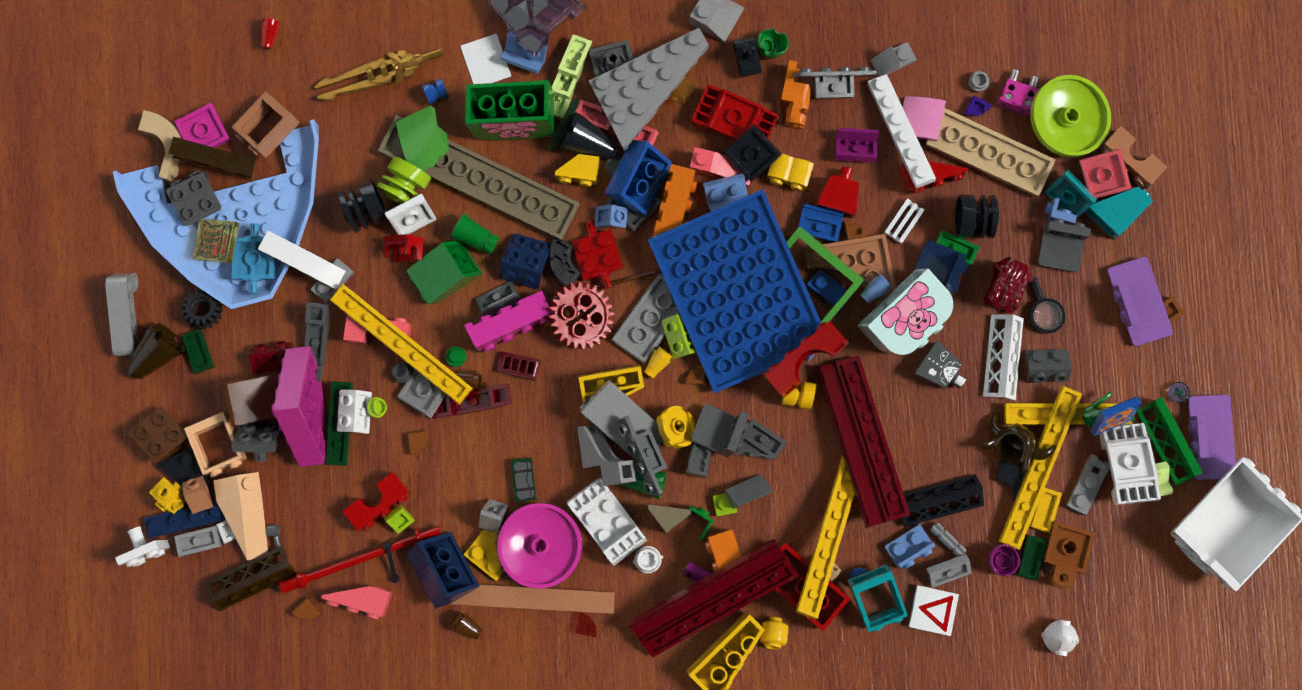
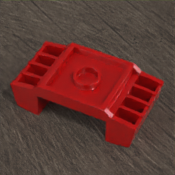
[691,84,779,140]

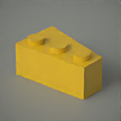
[578,365,644,418]

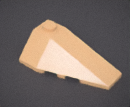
[213,472,268,561]

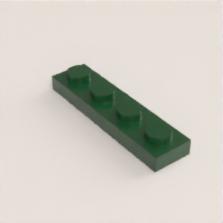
[326,381,354,466]

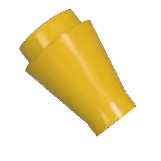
[644,347,672,378]

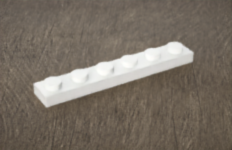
[867,74,936,188]

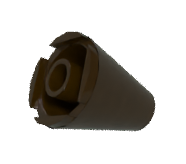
[127,323,185,379]

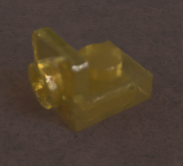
[669,75,697,105]

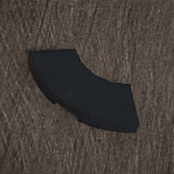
[549,237,580,289]
[996,459,1026,504]

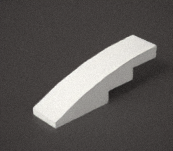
[258,231,346,290]

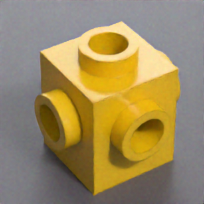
[149,477,186,514]

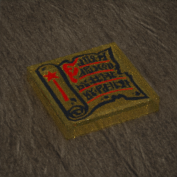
[193,219,239,263]

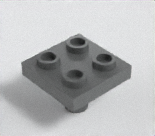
[589,40,633,77]
[231,422,283,462]

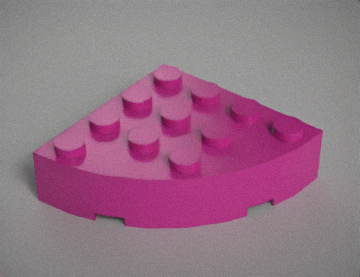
[272,346,326,467]

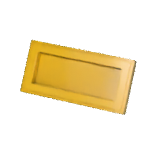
[1029,488,1062,533]

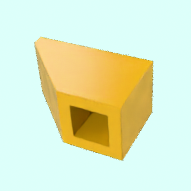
[555,154,600,187]

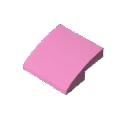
[903,96,946,142]

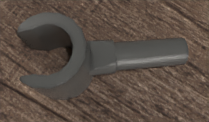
[266,525,281,548]

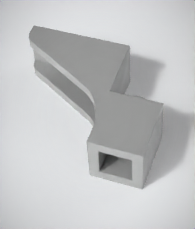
[577,425,636,486]

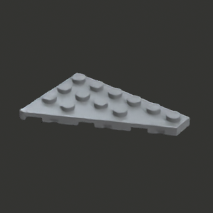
[589,28,709,150]

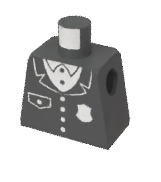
[912,340,966,389]

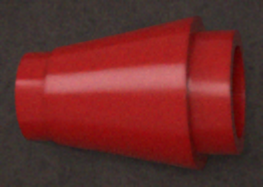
[260,18,280,49]

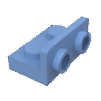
[501,30,548,74]
[703,173,748,212]
[883,524,935,569]

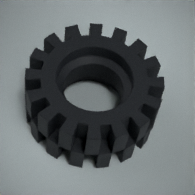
[181,290,223,330]

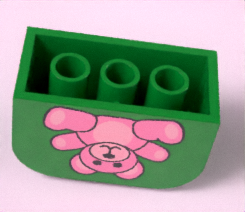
[465,80,554,140]

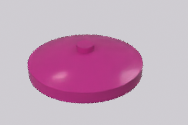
[497,503,582,589]

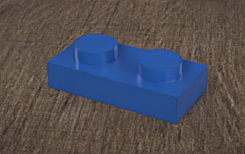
[806,269,847,309]

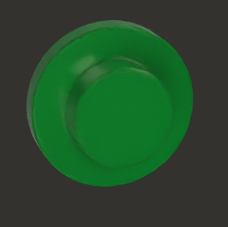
[446,346,467,367]

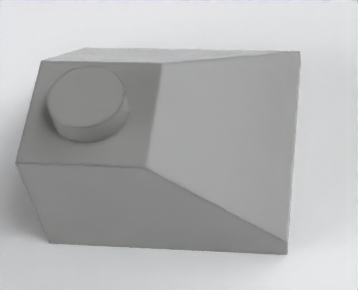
[689,0,744,43]

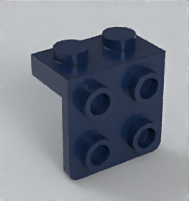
[499,233,551,289]
[913,240,969,294]

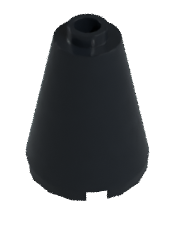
[559,112,618,161]

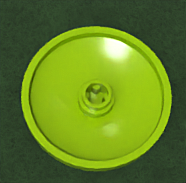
[1030,75,1111,157]

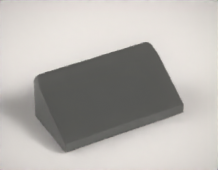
[475,281,521,316]
[724,474,773,509]

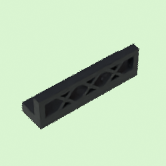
[901,474,985,527]

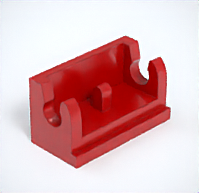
[383,234,424,263]

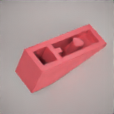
[690,147,750,186]

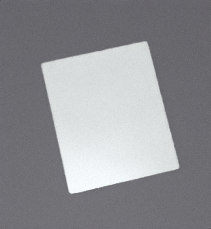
[461,34,511,84]

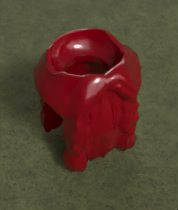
[984,257,1033,314]

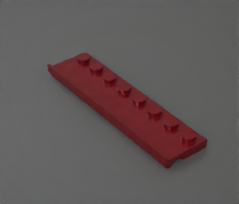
[816,356,910,528]
[628,539,798,657]

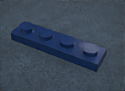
[143,500,226,539]

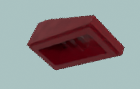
[496,351,542,381]

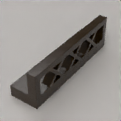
[168,136,256,180]
[205,546,296,611]

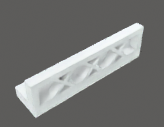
[983,315,1024,400]

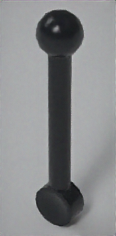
[383,542,400,583]

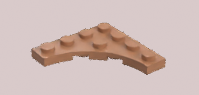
[804,234,896,307]

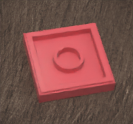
[1079,149,1131,198]

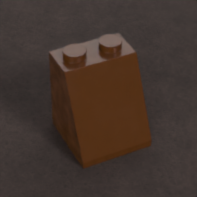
[223,370,281,426]

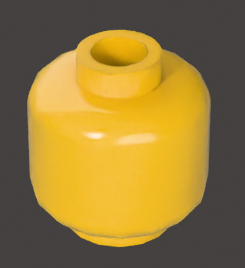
[760,617,789,650]

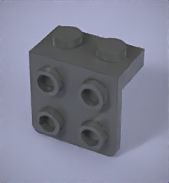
[166,170,222,226]
[1038,219,1091,272]
[691,404,749,458]

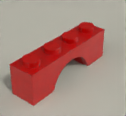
[765,320,849,398]

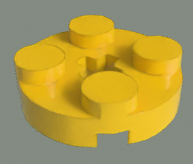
[656,406,696,449]

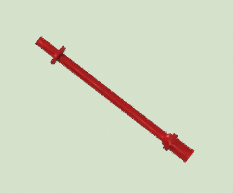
[279,526,442,594]

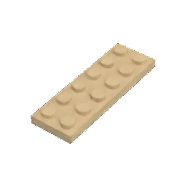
[925,108,1056,197]

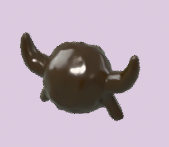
[981,412,1056,473]

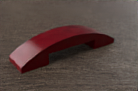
[432,383,512,419]

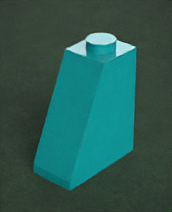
[1085,187,1153,239]

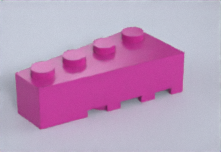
[465,291,552,353]

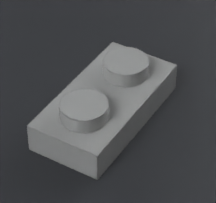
[311,258,354,304]
[174,526,222,557]
[927,554,972,588]

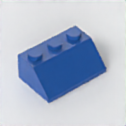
[605,140,672,216]

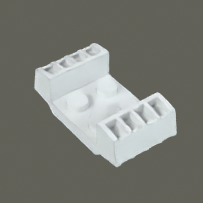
[1100,423,1161,506]
[567,477,648,566]

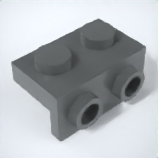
[1025,349,1072,383]

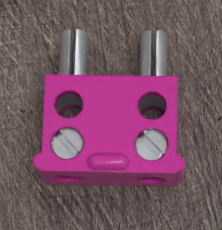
[996,69,1039,116]

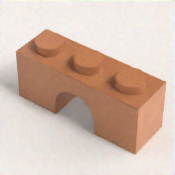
[1099,126,1167,189]

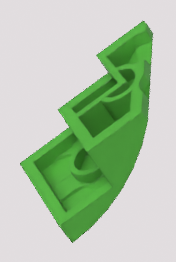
[396,105,449,172]

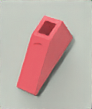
[321,585,393,619]

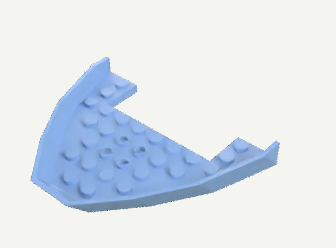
[113,119,319,309]

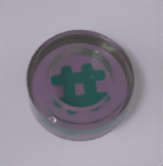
[1167,382,1190,403]

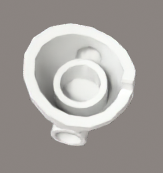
[1041,620,1079,656]

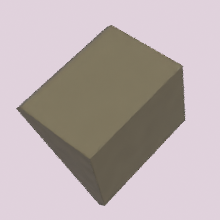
[648,504,691,533]

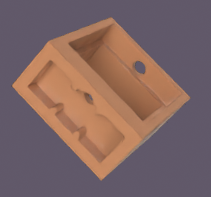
[232,91,300,158]

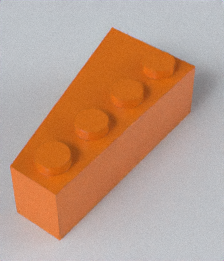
[650,164,697,251]

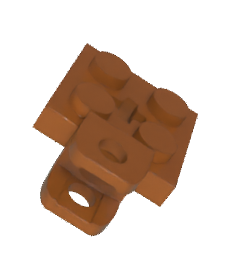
[1043,521,1096,588]

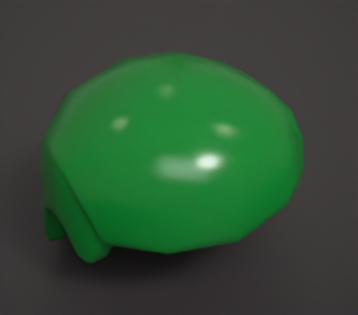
[756,28,789,59]

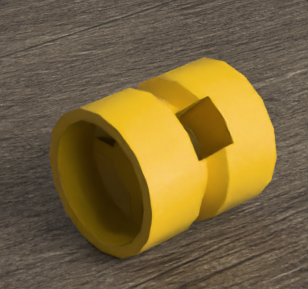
[782,382,816,410]

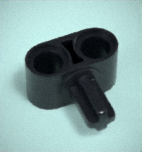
[733,36,762,78]

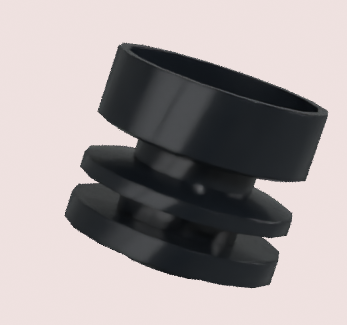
[338,180,388,233]
[955,194,999,239]

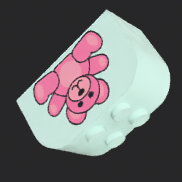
[857,268,953,355]

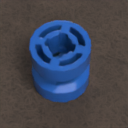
[422,78,449,105]

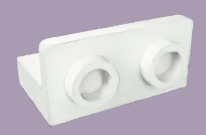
[337,390,372,434]

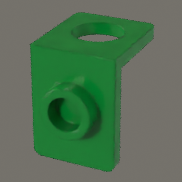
[688,506,714,541]

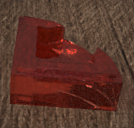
[575,612,597,637]

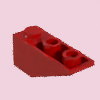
[899,161,969,194]

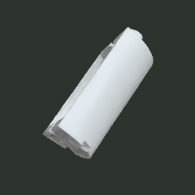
[1171,457,1302,592]

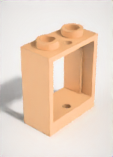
[184,412,247,477]

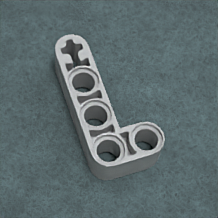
[105,273,138,357]

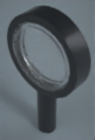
[1028,277,1066,334]

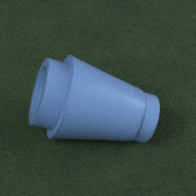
[860,274,892,303]

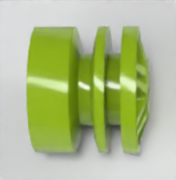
[376,156,432,205]

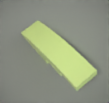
[552,34,592,121]

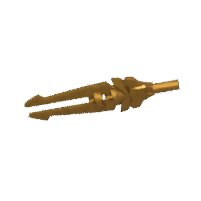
[314,48,443,101]

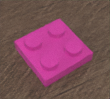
[174,103,231,148]

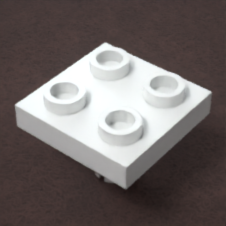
[115,526,171,567]

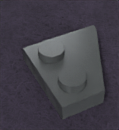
[733,419,787,460]

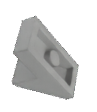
[870,42,917,77]

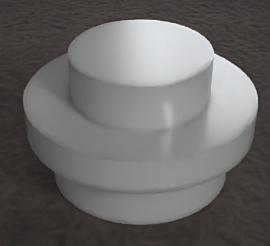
[969,71,989,92]

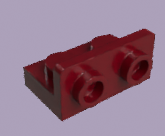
[249,341,293,375]

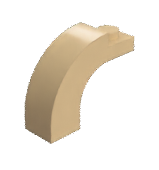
[138,110,186,183]

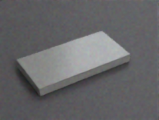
[611,273,680,364]
[580,380,663,458]

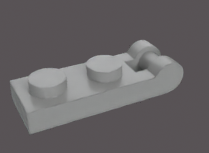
[1066,454,1110,515]

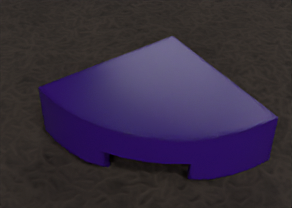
[963,96,991,117]

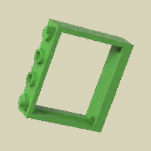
[786,227,865,323]

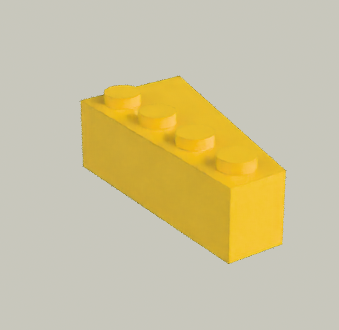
[686,611,765,690]

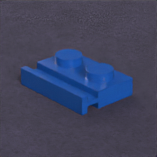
[798,204,844,243]

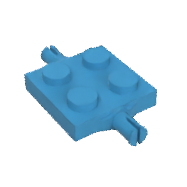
[231,223,276,294]

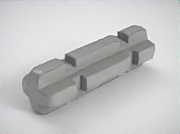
[930,522,966,557]

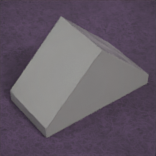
[479,499,509,534]

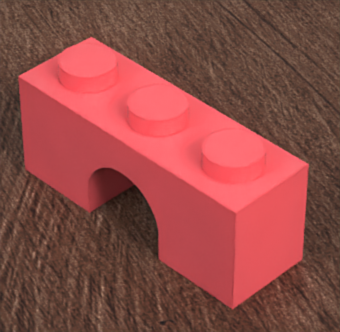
[343,315,412,346]

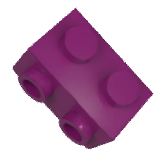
[835,128,879,163]

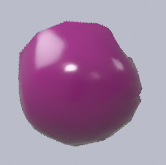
[987,544,1020,576]

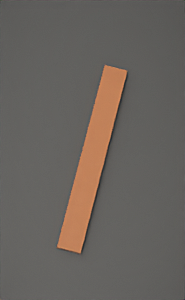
[451,584,615,614]

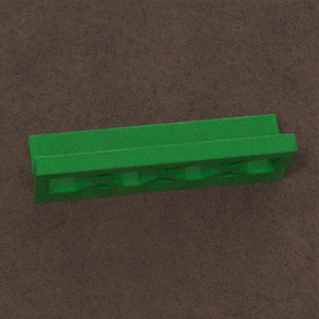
[1136,397,1203,486]

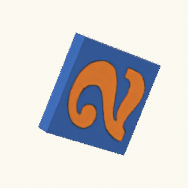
[1090,397,1142,436]

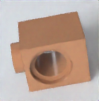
[182,476,213,514]

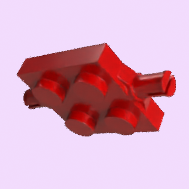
[572,221,624,290]

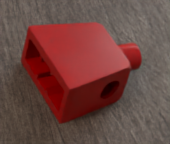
[816,167,859,219]

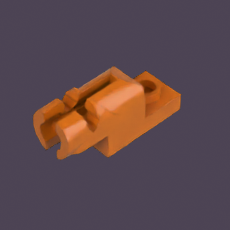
[780,60,811,129]

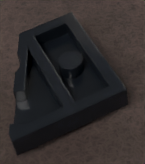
[157,447,212,486]

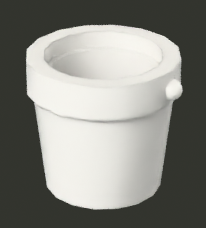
[633,546,663,573]

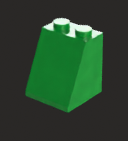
[406,241,483,305]

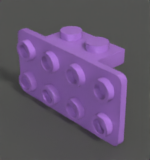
[1107,257,1173,346]
[1188,395,1236,480]

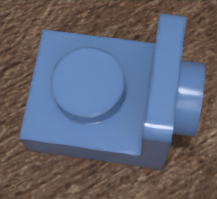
[1045,198,1077,225]
[595,205,627,228]

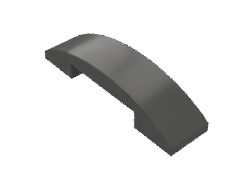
[304,302,329,381]

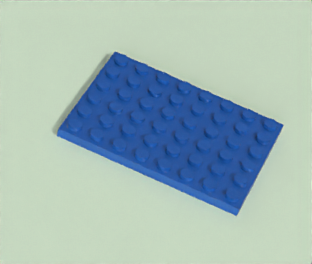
[648,189,821,393]

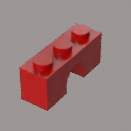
[342,472,411,532]

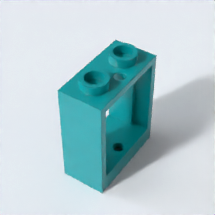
[847,564,908,632]

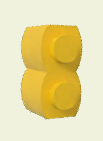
[767,154,814,191]

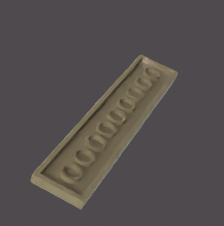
[378,115,580,240]

